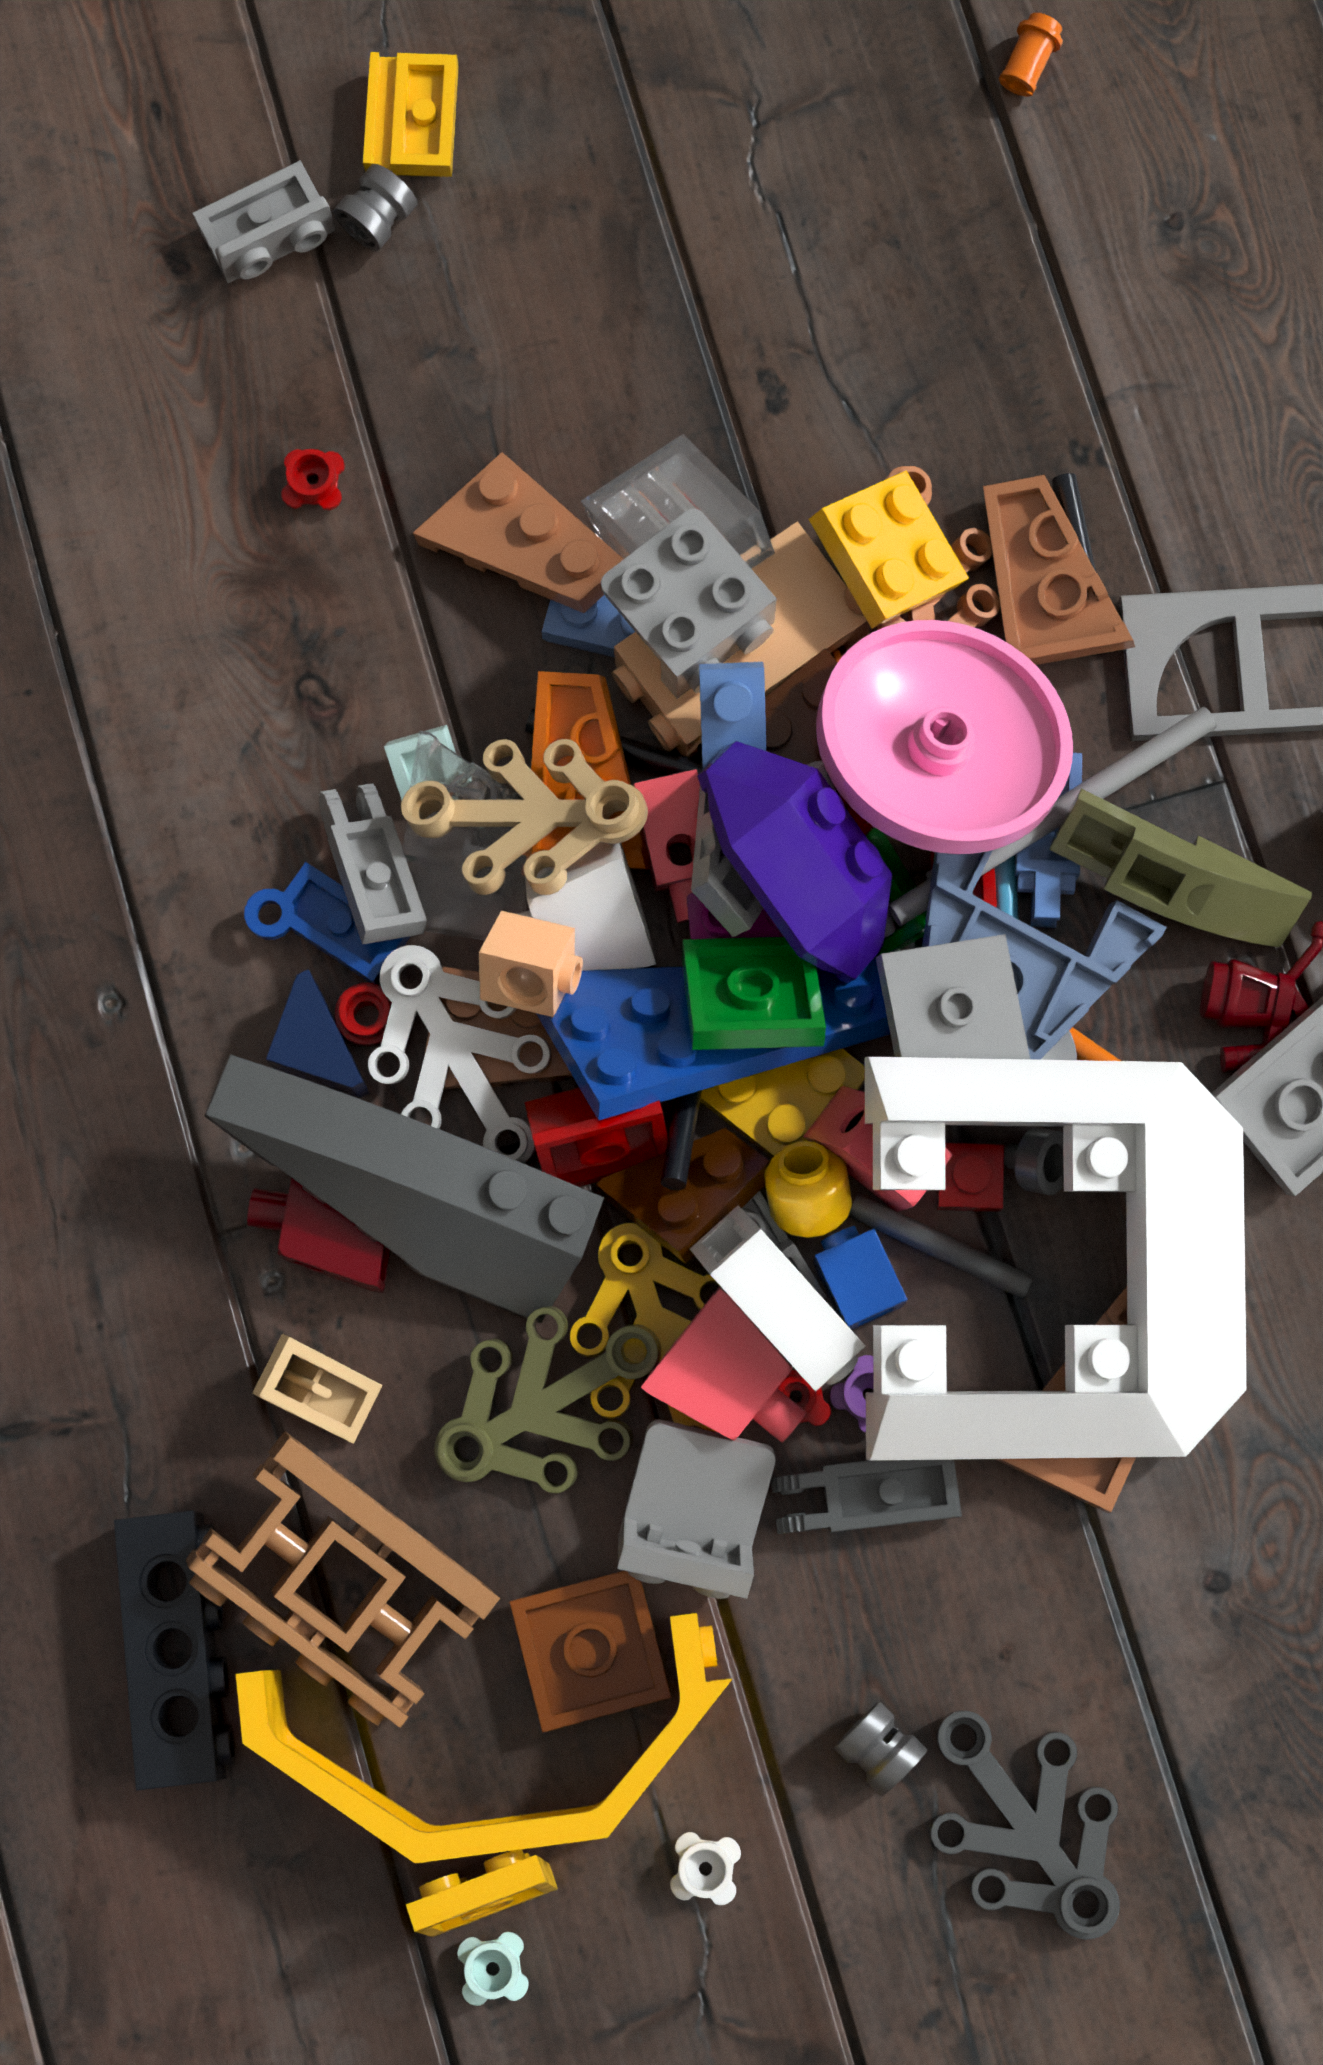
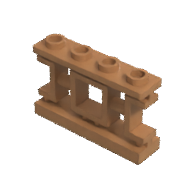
[185,1431,500,1728]

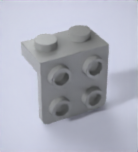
[601,509,777,699]
[617,1419,776,1599]

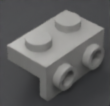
[192,160,335,283]

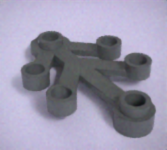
[929,1710,1120,1940]

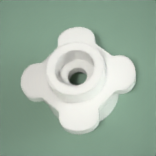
[670,1832,741,1905]

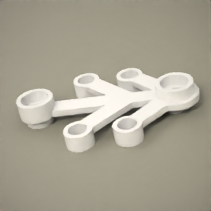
[368,945,551,1164]

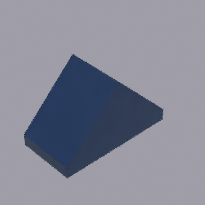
[266,969,370,1099]

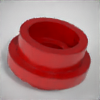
[334,983,392,1046]

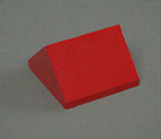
[524,1088,668,1187]

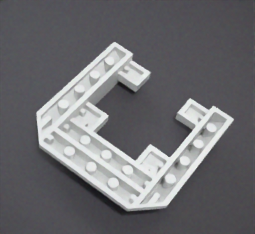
[865,1057,1247,1461]

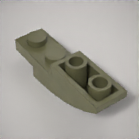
[1049,788,1312,947]

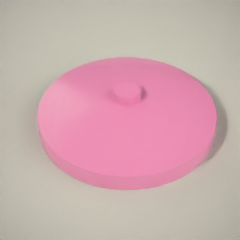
[816,620,1073,854]

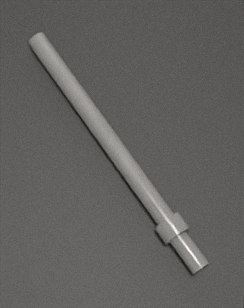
[888,707,1217,926]

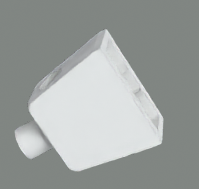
[518,842,656,971]

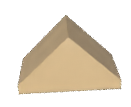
[252,1334,383,1444]

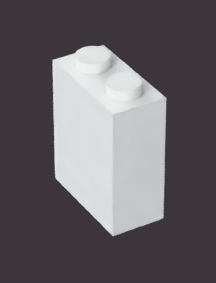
[690,1205,865,1391]

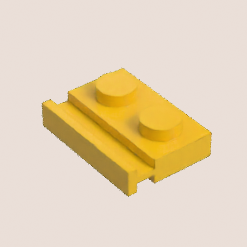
[363,52,459,177]

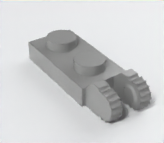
[319,783,427,944]

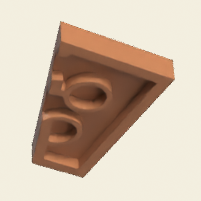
[983,475,1135,665]

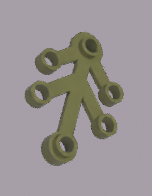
[434,1306,661,1494]

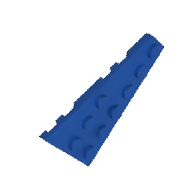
[536,959,890,1121]

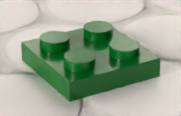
[682,937,826,1050]

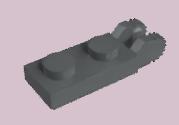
[771,1459,962,1534]

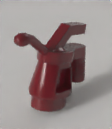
[1200,921,1323,1072]

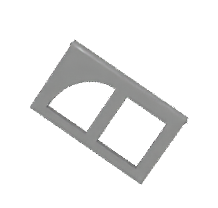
[1117,584,1323,741]

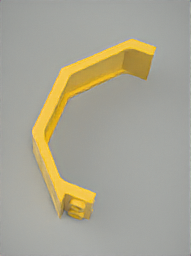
[235,1613,733,1864]

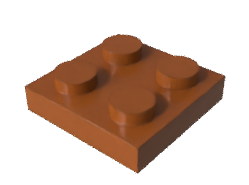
[509,1571,672,1733]

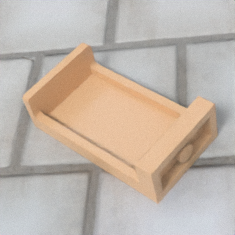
[612,521,870,758]

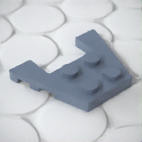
[922,850,1166,1060]

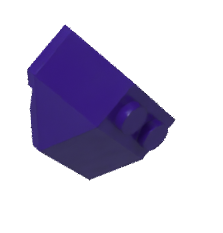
[697,741,892,984]

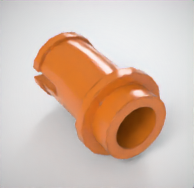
[999,12,1063,97]

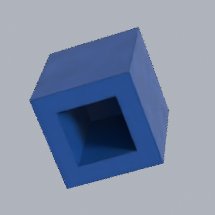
[813,1226,908,1330]

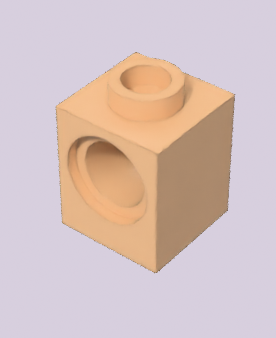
[479,911,583,1017]

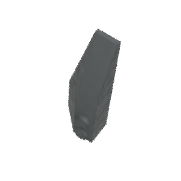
[204,1054,604,1324]

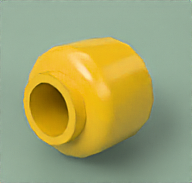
[764,1141,852,1238]

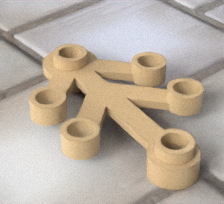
[401,739,648,895]

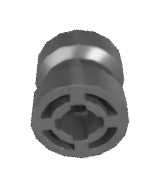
[333,164,418,251]
[834,1701,927,1797]

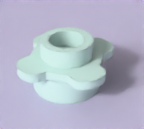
[457,1931,529,2006]

